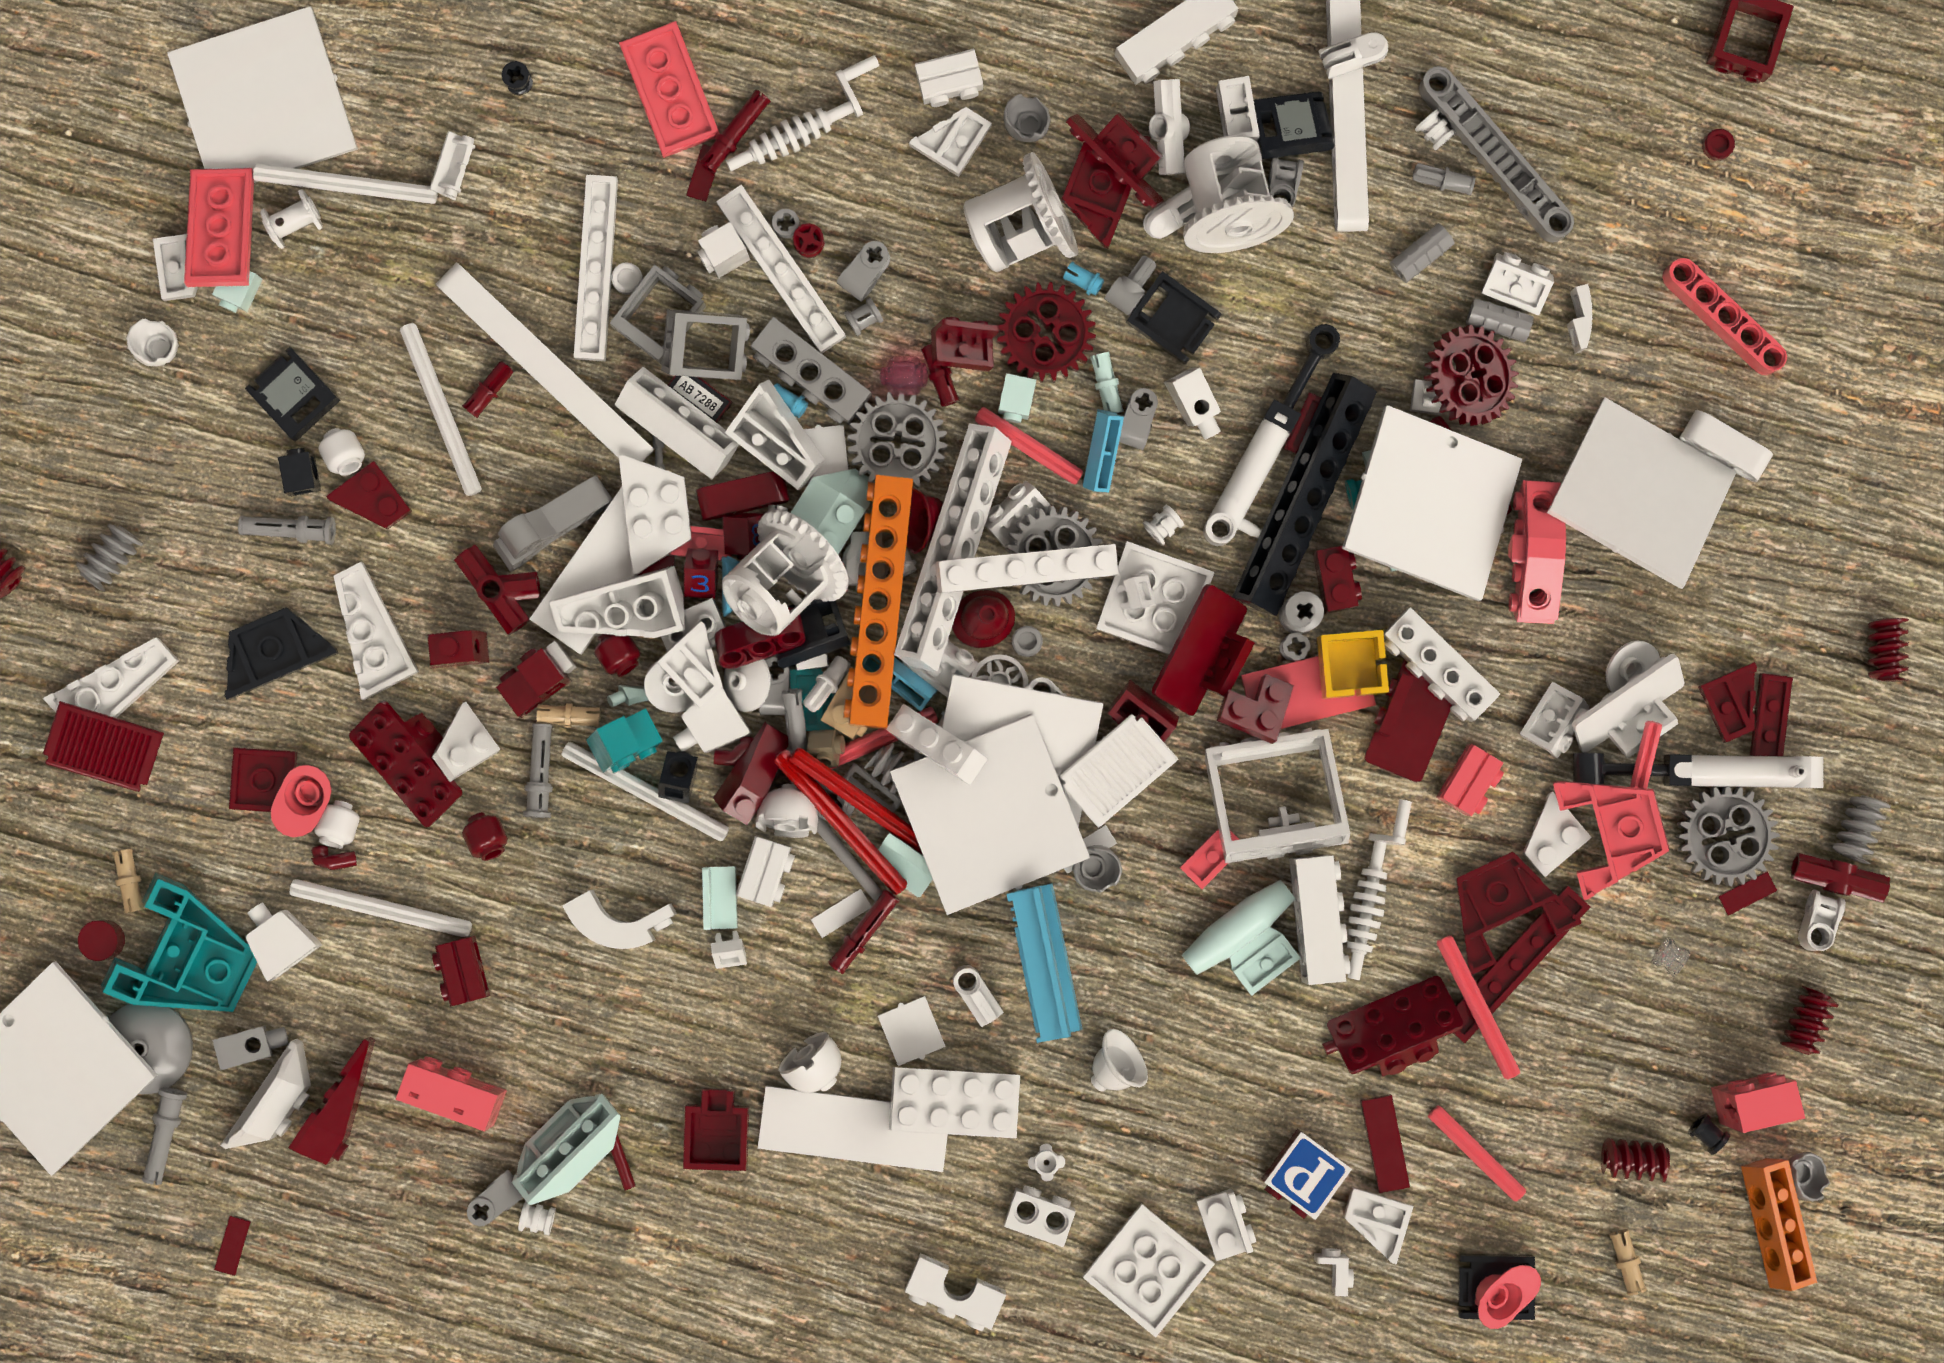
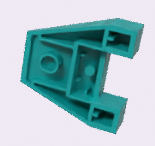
[101,872,257,1012]

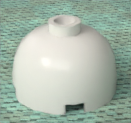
[756,784,818,838]
[779,1032,842,1093]

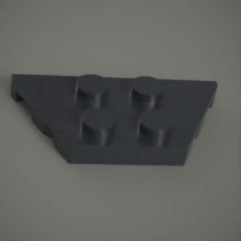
[224,607,339,700]

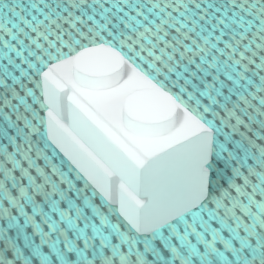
[915,49,983,107]
[735,836,795,907]

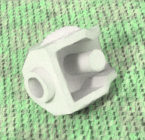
[842,532,889,591]

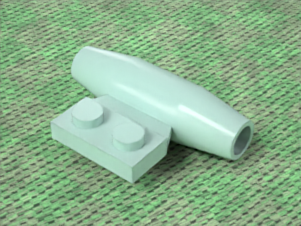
[1182,880,1300,996]

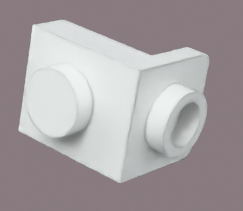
[1314,1248,1354,1296]

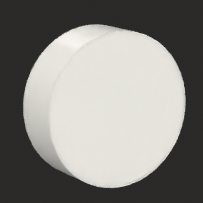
[611,262,643,295]

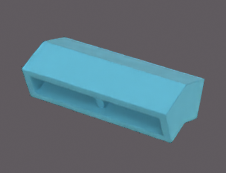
[1083,409,1124,493]
[862,655,937,711]

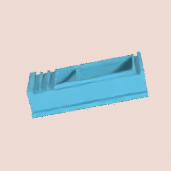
[1007,883,1082,1043]

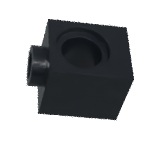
[278,448,321,497]
[658,751,698,804]

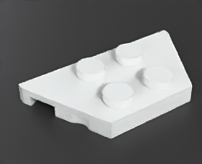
[619,455,692,575]

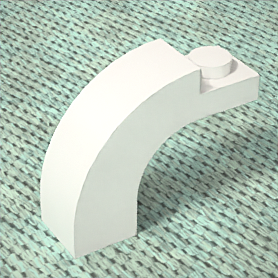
[562,890,677,949]

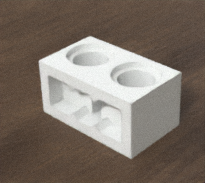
[1216,76,1260,142]
[1004,1185,1076,1247]

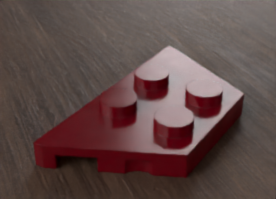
[1061,136,1151,249]

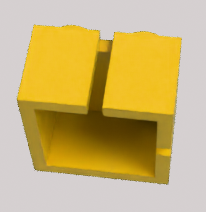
[1317,630,1389,699]

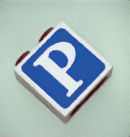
[1261,1128,1352,1220]

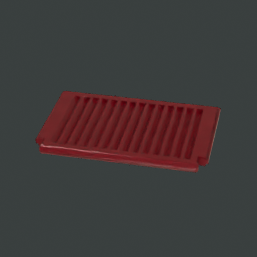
[43,701,164,792]

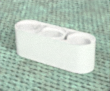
[1680,410,1773,482]

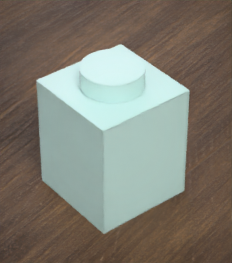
[212,271,263,313]
[998,373,1036,423]

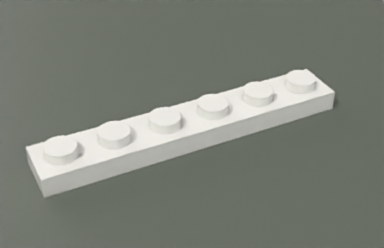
[574,175,618,361]
[716,185,846,354]
[935,544,1119,593]

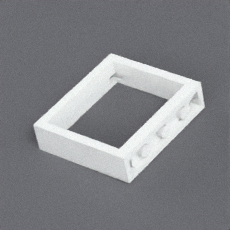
[1205,728,1350,863]

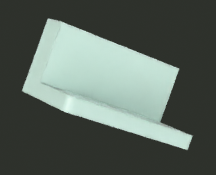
[878,833,933,897]
[702,866,738,930]

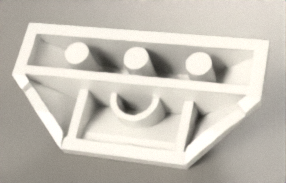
[220,1039,311,1149]

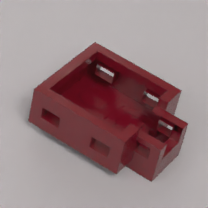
[683,1088,749,1171]

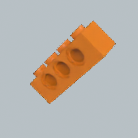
[1741,1158,1817,1291]

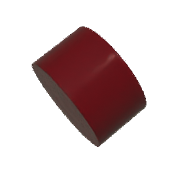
[78,920,125,961]

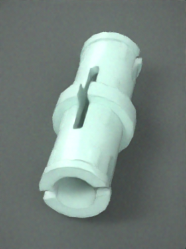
[1090,352,1124,414]

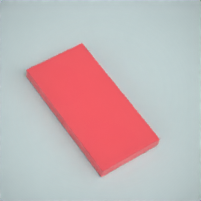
[619,21,720,158]
[184,168,254,287]
[1241,656,1376,729]

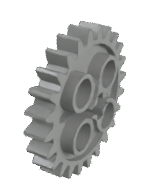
[847,392,948,489]
[1004,506,1102,606]
[1676,786,1780,886]

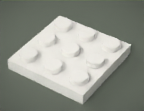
[1096,541,1214,655]
[1083,1203,1215,1337]

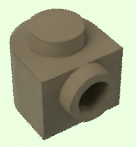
[807,729,845,768]

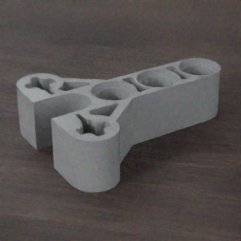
[493,476,613,572]

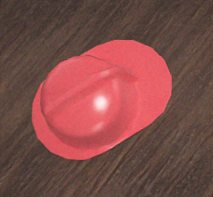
[271,765,332,838]
[1475,1265,1541,1329]

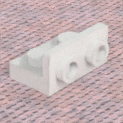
[1482,252,1554,316]
[985,481,1058,554]
[903,638,978,698]
[1520,682,1589,758]
[1196,1189,1256,1261]

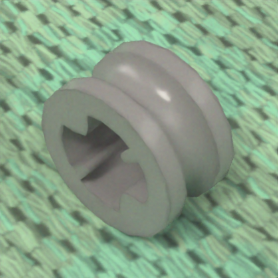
[772,209,800,239]

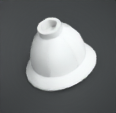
[1091,1029,1148,1091]

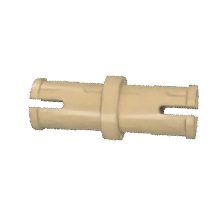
[537,703,601,728]
[112,849,145,913]
[1609,1229,1647,1296]

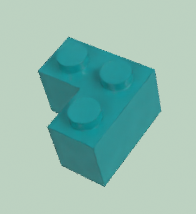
[586,708,663,774]

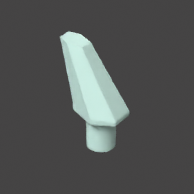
[607,685,648,707]

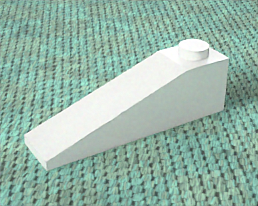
[549,566,685,638]

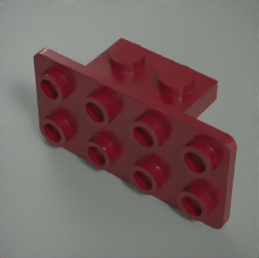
[1152,584,1255,716]
[1364,659,1452,782]
[349,701,462,827]
[1327,976,1464,1077]

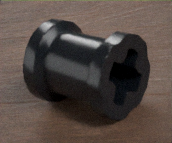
[501,61,533,96]
[1688,1113,1730,1155]

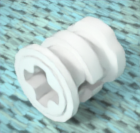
[1415,109,1456,151]
[1143,504,1184,546]
[518,1201,556,1236]

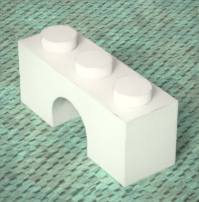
[886,704,987,785]
[905,1253,1006,1331]

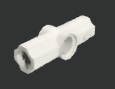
[1149,79,1190,175]

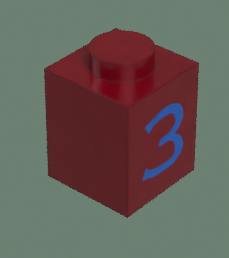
[723,513,764,560]
[684,548,719,599]

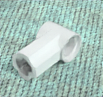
[953,965,1004,1027]

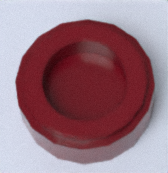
[1702,129,1735,161]

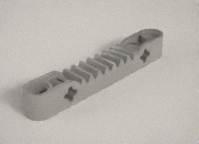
[1419,66,1574,243]

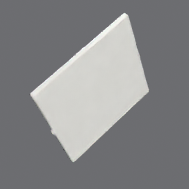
[167,6,358,183]
[1547,397,1736,589]
[1342,405,1522,601]
[942,674,1103,827]
[890,715,1090,915]
[0,961,158,1176]

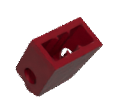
[428,630,490,669]

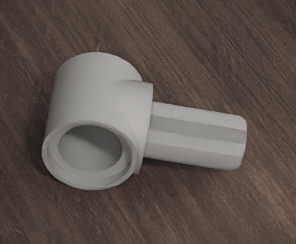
[1104,256,1157,316]

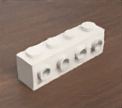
[1115,0,1238,85]
[614,367,739,480]
[1384,607,1500,722]

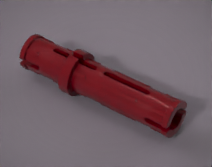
[699,89,771,174]
[828,889,900,974]

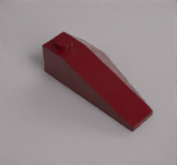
[288,1037,375,1165]

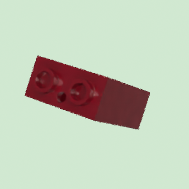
[1706,0,1794,83]

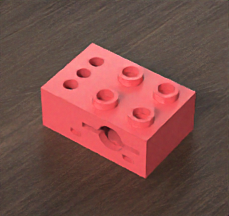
[395,1056,507,1132]
[1711,1072,1805,1133]

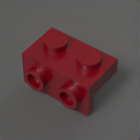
[931,317,999,372]

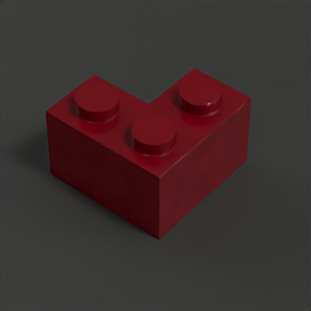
[496,648,572,718]

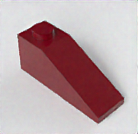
[713,722,789,825]

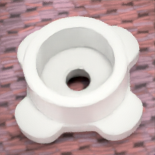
[1028,1144,1065,1181]

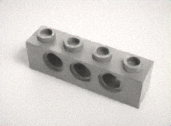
[751,317,872,425]

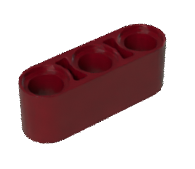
[696,471,790,521]
[714,607,805,669]

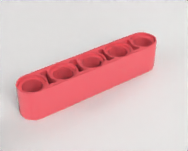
[1662,258,1787,375]

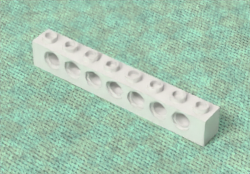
[894,423,1012,672]

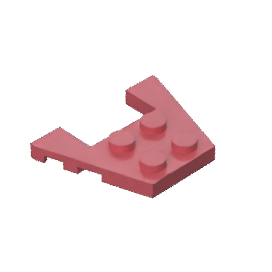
[1553,781,1669,900]

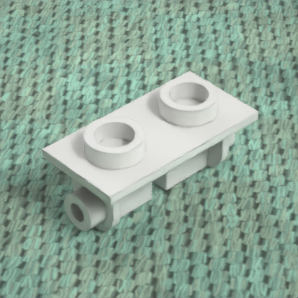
[429,131,475,200]

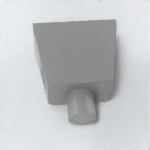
[212,1025,289,1071]

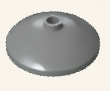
[109,1004,193,1095]

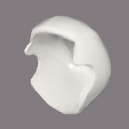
[126,319,179,366]

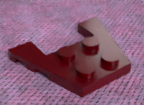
[1456,852,1582,975]

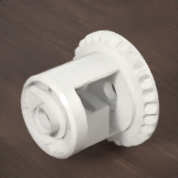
[1183,136,1294,253]
[964,152,1078,272]
[722,510,848,636]

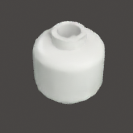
[318,428,365,476]
[314,800,360,849]

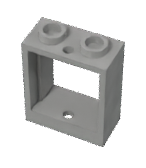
[610,264,706,365]
[661,309,750,380]

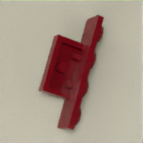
[1066,113,1164,208]

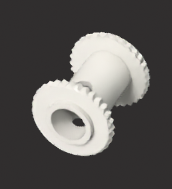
[260,190,323,249]

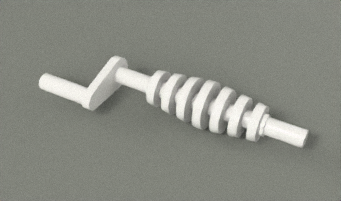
[725,55,879,171]
[1347,799,1412,980]

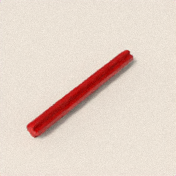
[789,748,923,855]
[774,749,907,895]

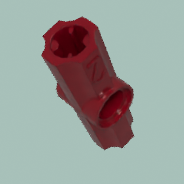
[1790,853,1890,903]

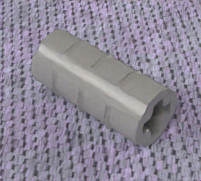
[1390,223,1455,283]
[1466,298,1534,342]

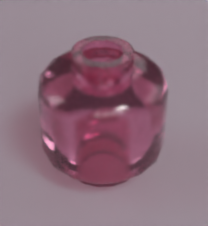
[880,356,928,396]

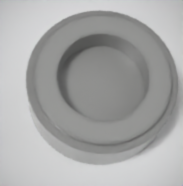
[1012,626,1043,657]

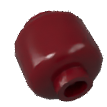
[594,634,640,677]
[462,812,508,861]

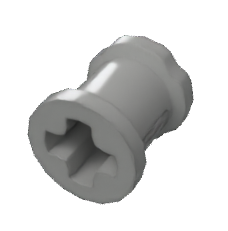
[843,297,884,336]
[1279,632,1310,662]

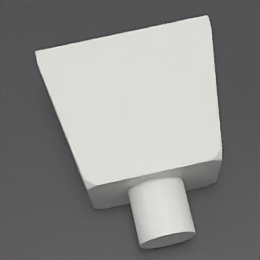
[1164,368,1221,440]
[673,687,752,753]
[245,902,322,982]

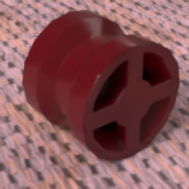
[793,223,825,258]

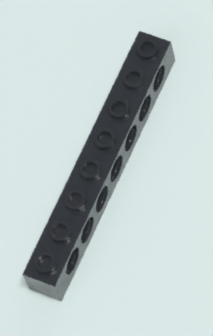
[1232,372,1377,616]

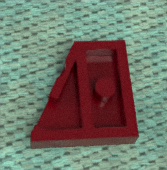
[326,461,412,530]
[1698,662,1757,743]

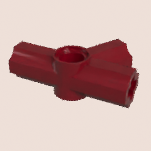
[454,544,541,635]

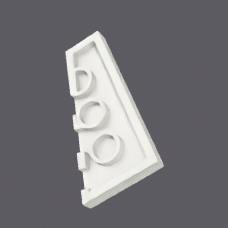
[334,562,419,700]
[43,638,179,718]

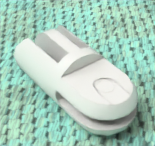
[1318,32,1388,79]
[1143,186,1196,239]

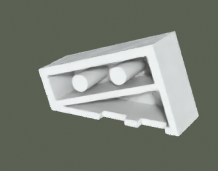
[725,379,824,490]

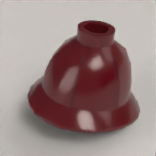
[906,488,944,554]
[952,590,1015,648]

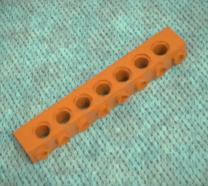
[843,475,913,729]

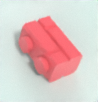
[1436,744,1504,816]

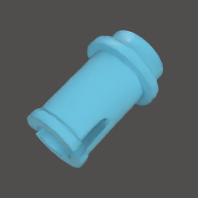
[1063,261,1104,296]
[774,383,808,418]

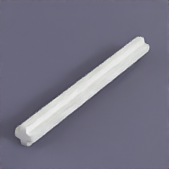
[253,164,438,204]
[400,323,482,496]
[561,742,729,841]
[289,879,472,938]

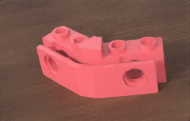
[1508,480,1566,624]

